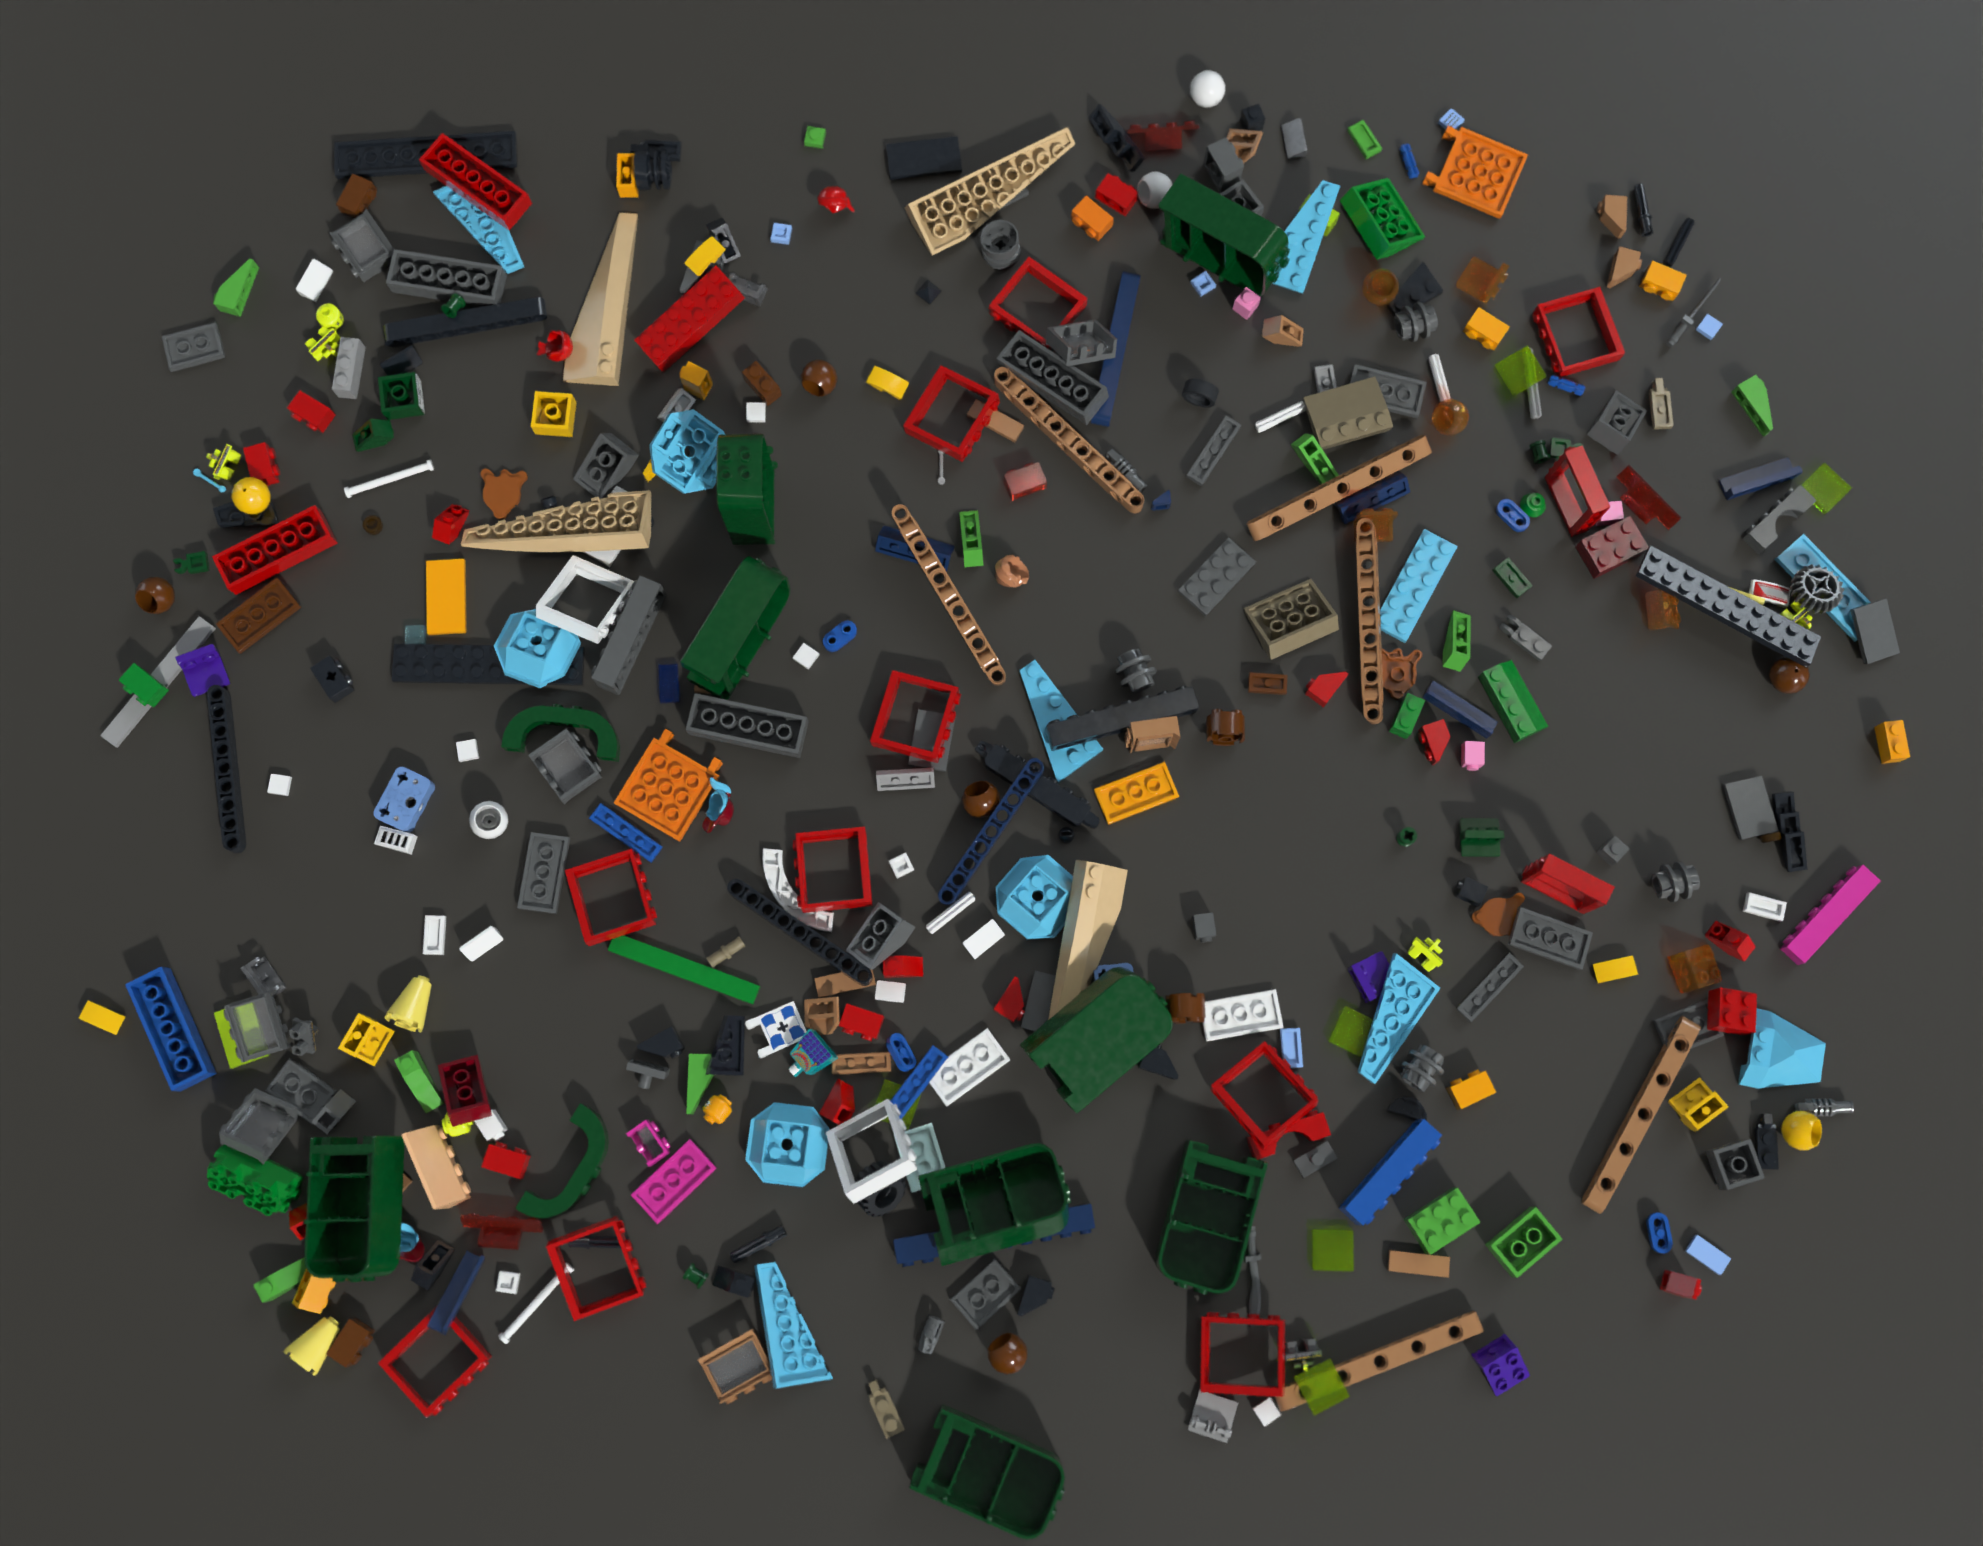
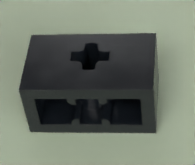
[310,655,355,703]

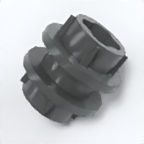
[1394,302,1438,342]
[1115,648,1157,694]
[1652,861,1700,903]
[1400,1044,1444,1092]

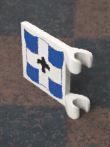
[745,1001,807,1058]

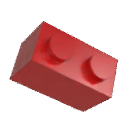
[1095,173,1138,217]
[287,390,336,433]
[243,442,280,486]
[839,1003,885,1042]
[481,1141,531,1179]

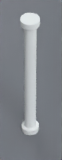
[344,459,434,498]
[498,1262,574,1344]

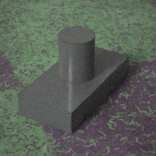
[626,1058,670,1089]
[1293,1141,1337,1178]

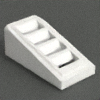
[374,826,418,855]

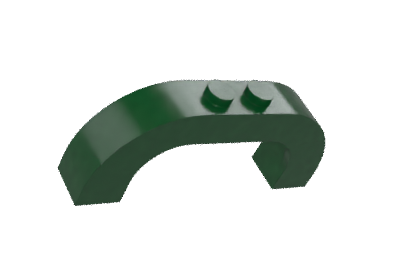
[501,704,620,762]
[515,1103,609,1218]

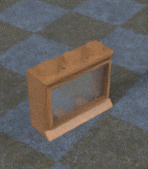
[1124,716,1180,753]
[698,1328,772,1405]

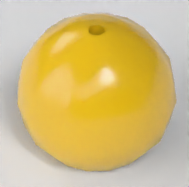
[231,477,271,514]
[1781,1111,1822,1150]

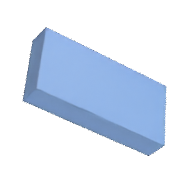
[1279,1028,1303,1068]
[1685,1235,1731,1275]

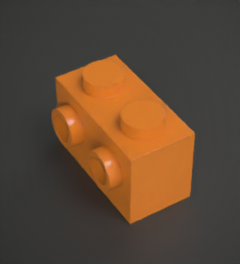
[1071,195,1114,241]

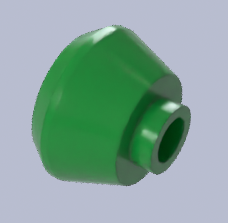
[1520,493,1546,517]

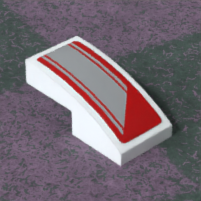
[1749,579,1791,608]

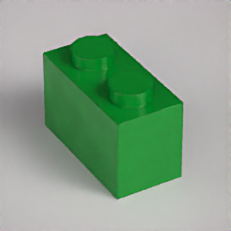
[118,663,169,707]
[1389,693,1425,739]

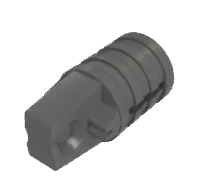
[918,1315,945,1354]

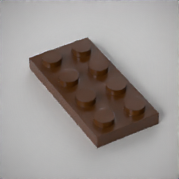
[216,578,301,654]

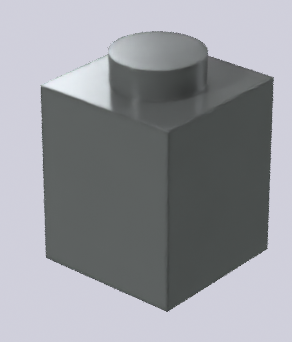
[1596,836,1630,866]
[1192,912,1217,943]

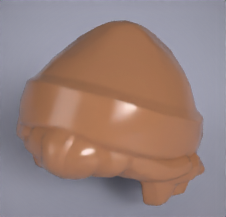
[995,555,1029,588]

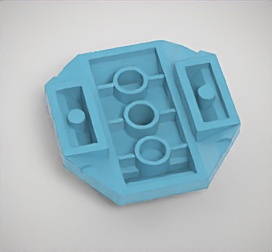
[649,409,724,494]
[494,609,581,688]
[996,855,1073,939]
[745,1102,830,1187]

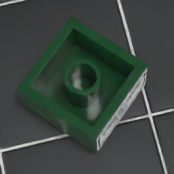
[378,372,425,420]

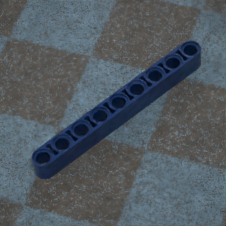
[1091,271,1141,427]
[938,758,1044,905]

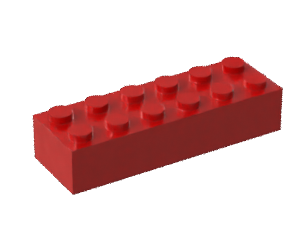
[419,133,532,231]
[634,265,745,372]
[212,505,338,595]

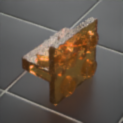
[1645,588,1681,630]

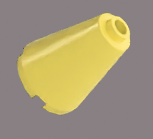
[384,975,432,1032]
[283,1316,340,1376]

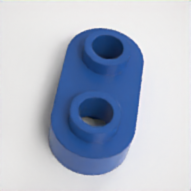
[1496,499,1530,532]
[823,620,857,652]
[886,1033,916,1072]
[1646,1212,1673,1253]

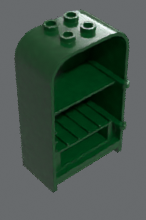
[1158,173,1290,296]
[716,434,778,545]
[680,556,791,700]
[1019,967,1173,1114]
[304,1136,405,1282]
[1155,1140,1268,1295]
[918,1143,1071,1266]
[909,1404,1065,1540]

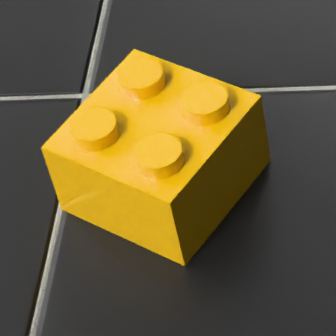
[531,391,577,437]

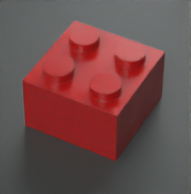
[1707,987,1757,1036]

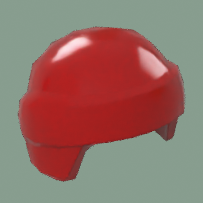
[817,186,855,213]
[537,330,573,362]

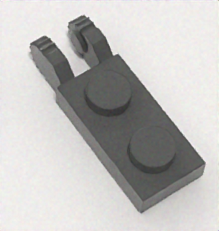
[1499,615,1552,661]

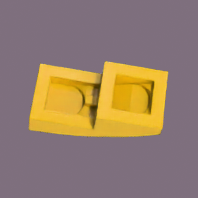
[684,236,726,276]
[866,366,909,400]
[1593,956,1638,983]
[79,1000,126,1035]

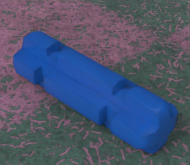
[1400,143,1419,179]
[1548,375,1585,396]

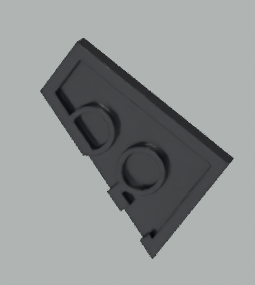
[1386,262,1444,316]
[213,499,279,527]
[705,1015,745,1076]

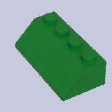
[1478,660,1548,743]

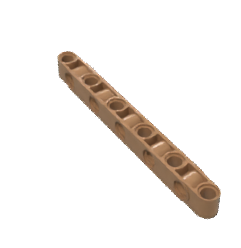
[994,367,1144,514]
[1246,435,1432,541]
[892,504,1006,685]
[1356,518,1384,724]
[1581,1016,1701,1214]
[1275,1311,1484,1411]

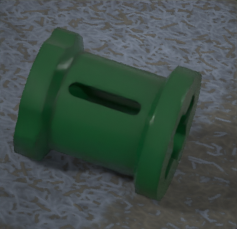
[441,293,466,318]
[1529,440,1551,464]
[1396,827,1417,847]
[683,1263,709,1289]

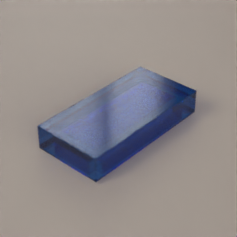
[659,664,680,703]

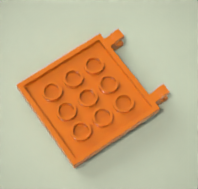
[1422,126,1528,219]
[614,729,723,842]

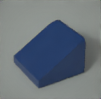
[1151,490,1171,511]

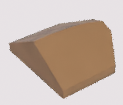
[1227,129,1263,163]
[804,997,839,1035]

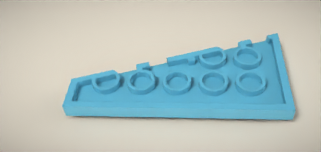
[1272,180,1340,294]
[433,186,524,274]
[1020,660,1103,784]
[1357,953,1440,1084]
[754,1262,833,1389]

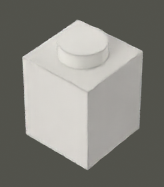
[475,1109,508,1142]

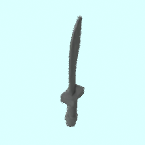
[1666,278,1721,347]
[1244,1226,1261,1326]

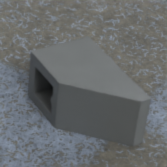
[312,1089,356,1134]

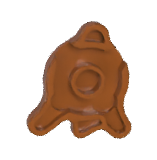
[480,469,528,520]
[1382,648,1422,700]
[1471,893,1525,937]

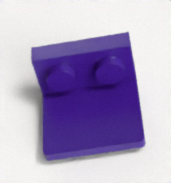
[175,644,230,697]
[1347,951,1389,1003]
[1471,1334,1530,1396]

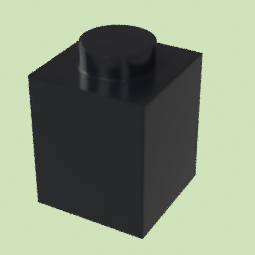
[1240,103,1266,131]

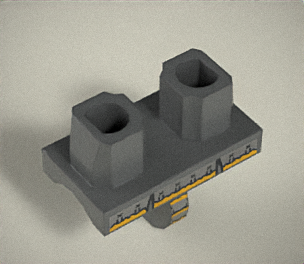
[289,1017,318,1056]
[1285,1338,1322,1373]

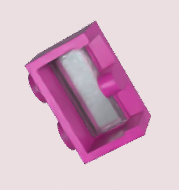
[626,1120,671,1167]

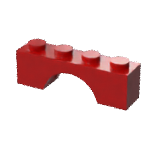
[1246,1110,1331,1160]

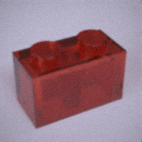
[1004,462,1047,501]

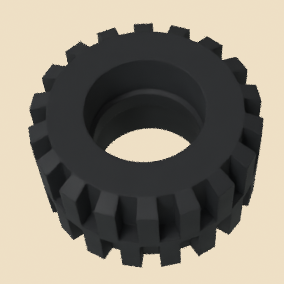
[854,1161,906,1217]

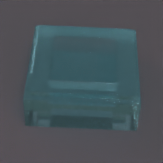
[405,625,426,644]

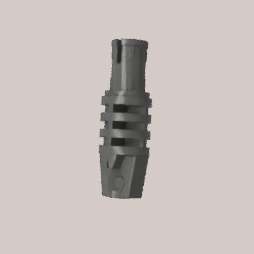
[1105,449,1147,493]
[1794,1098,1854,1116]

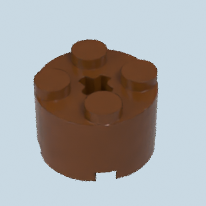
[1206,709,1245,746]
[1165,993,1206,1024]

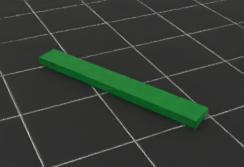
[608,935,761,1005]

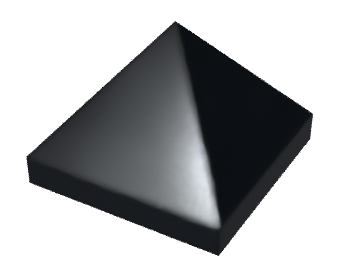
[916,280,941,305]

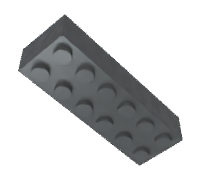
[386,249,507,307]
[996,330,1109,425]
[591,576,667,695]
[686,693,809,758]

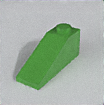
[213,259,259,317]
[1731,375,1773,437]
[1291,433,1339,484]
[959,510,983,567]
[1443,610,1471,672]
[394,1050,444,1113]
[686,1054,714,1115]
[254,1258,306,1303]

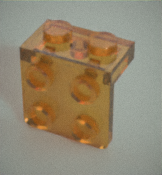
[1456,257,1510,304]
[1354,508,1398,542]
[1667,944,1722,994]

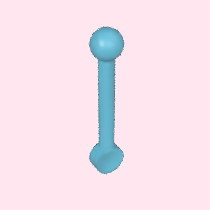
[193,469,226,493]

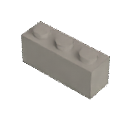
[332,337,366,399]

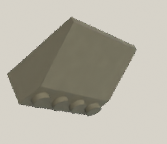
[1303,377,1393,450]
[1244,579,1339,660]

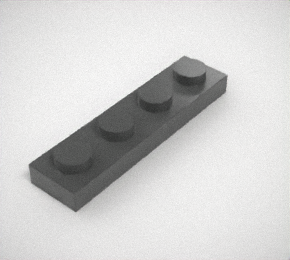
[1186,416,1242,487]
[1456,953,1524,1023]

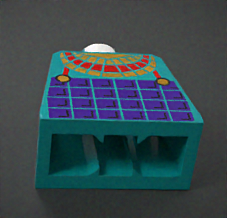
[788,1029,838,1077]

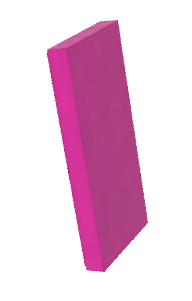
[631,1139,717,1224]

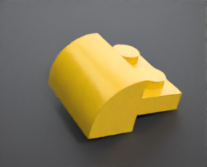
[338,1013,395,1066]
[1668,1077,1729,1132]

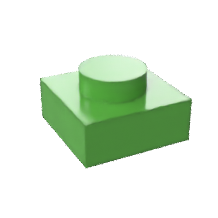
[804,126,826,149]

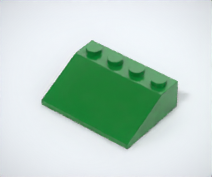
[1340,178,1425,260]

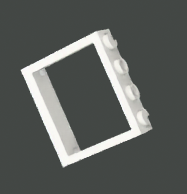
[536,555,634,644]
[825,1099,918,1203]

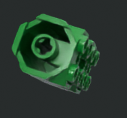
[207,1144,304,1216]

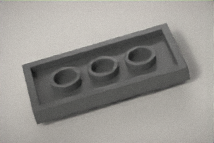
[1349,364,1427,418]
[1178,537,1256,617]
[517,832,570,914]
[1507,907,1593,970]

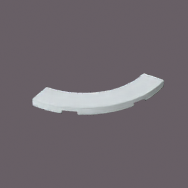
[763,848,834,933]

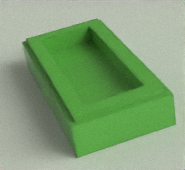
[1347,120,1382,159]

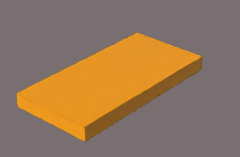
[426,559,466,635]
[1094,762,1179,825]

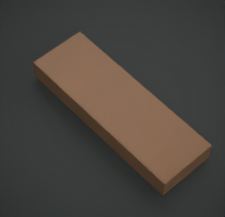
[967,399,1024,443]
[814,969,876,998]
[832,1052,891,1075]
[1387,1250,1450,1278]

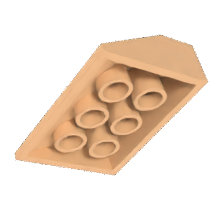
[402,1125,471,1209]

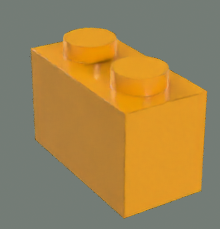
[616,153,639,197]
[1639,261,1687,301]
[1463,307,1510,351]
[679,361,713,400]
[1874,720,1910,764]
[1446,1069,1496,1110]
[292,1268,336,1314]

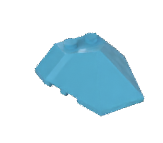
[1738,1009,1826,1089]

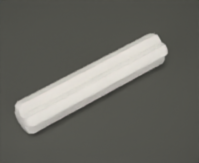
[1428,354,1452,407]
[1255,401,1306,433]
[926,892,975,934]

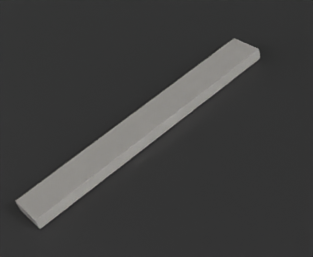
[100,616,216,748]

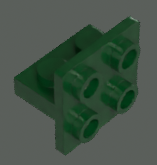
[1460,818,1504,857]

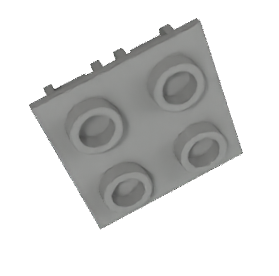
[1188,1390,1238,1443]

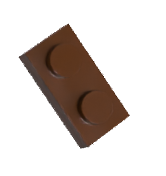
[1248,672,1288,695]

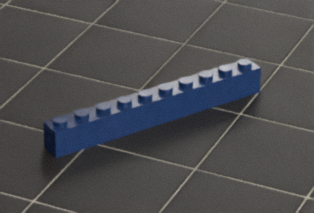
[893,1204,1095,1267]

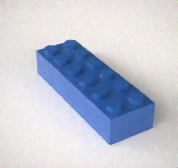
[125,966,217,1092]
[1338,1119,1442,1226]

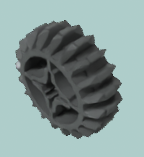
[1790,564,1844,614]

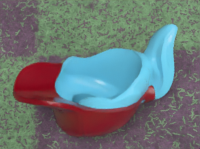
[702,777,734,833]
[399,1222,424,1262]

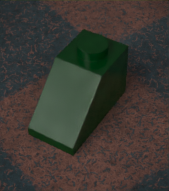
[352,419,394,452]

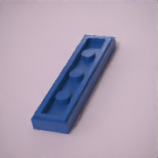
[589,803,663,863]
[890,1045,948,1119]

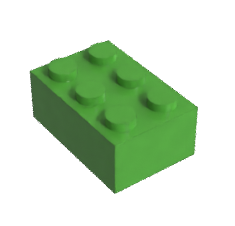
[1403,1187,1480,1255]
[1485,1207,1562,1278]

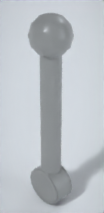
[937,450,945,485]

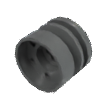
[980,220,1020,270]

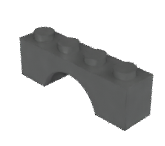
[1743,485,1817,555]

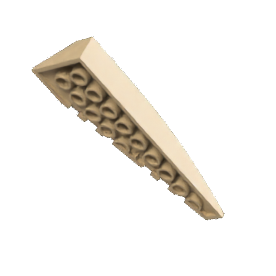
[904,127,1075,255]
[563,213,638,386]
[461,490,651,552]
[1048,860,1128,1020]

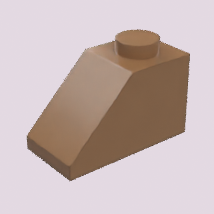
[1597,195,1627,238]
[1607,247,1642,288]
[1262,315,1304,347]

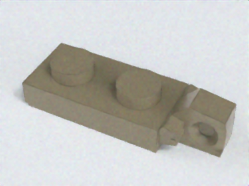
[1649,378,1673,430]
[868,1380,905,1439]

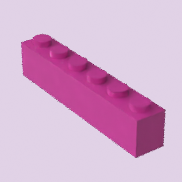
[1780,865,1881,965]

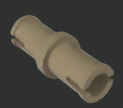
[706,936,746,968]

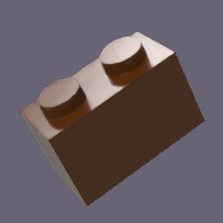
[336,174,377,218]
[742,361,782,406]
[326,1317,375,1368]

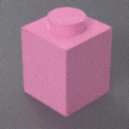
[1233,287,1261,320]
[1596,501,1624,526]
[1461,741,1485,771]

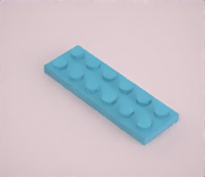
[1380,529,1458,643]
[1774,534,1871,642]

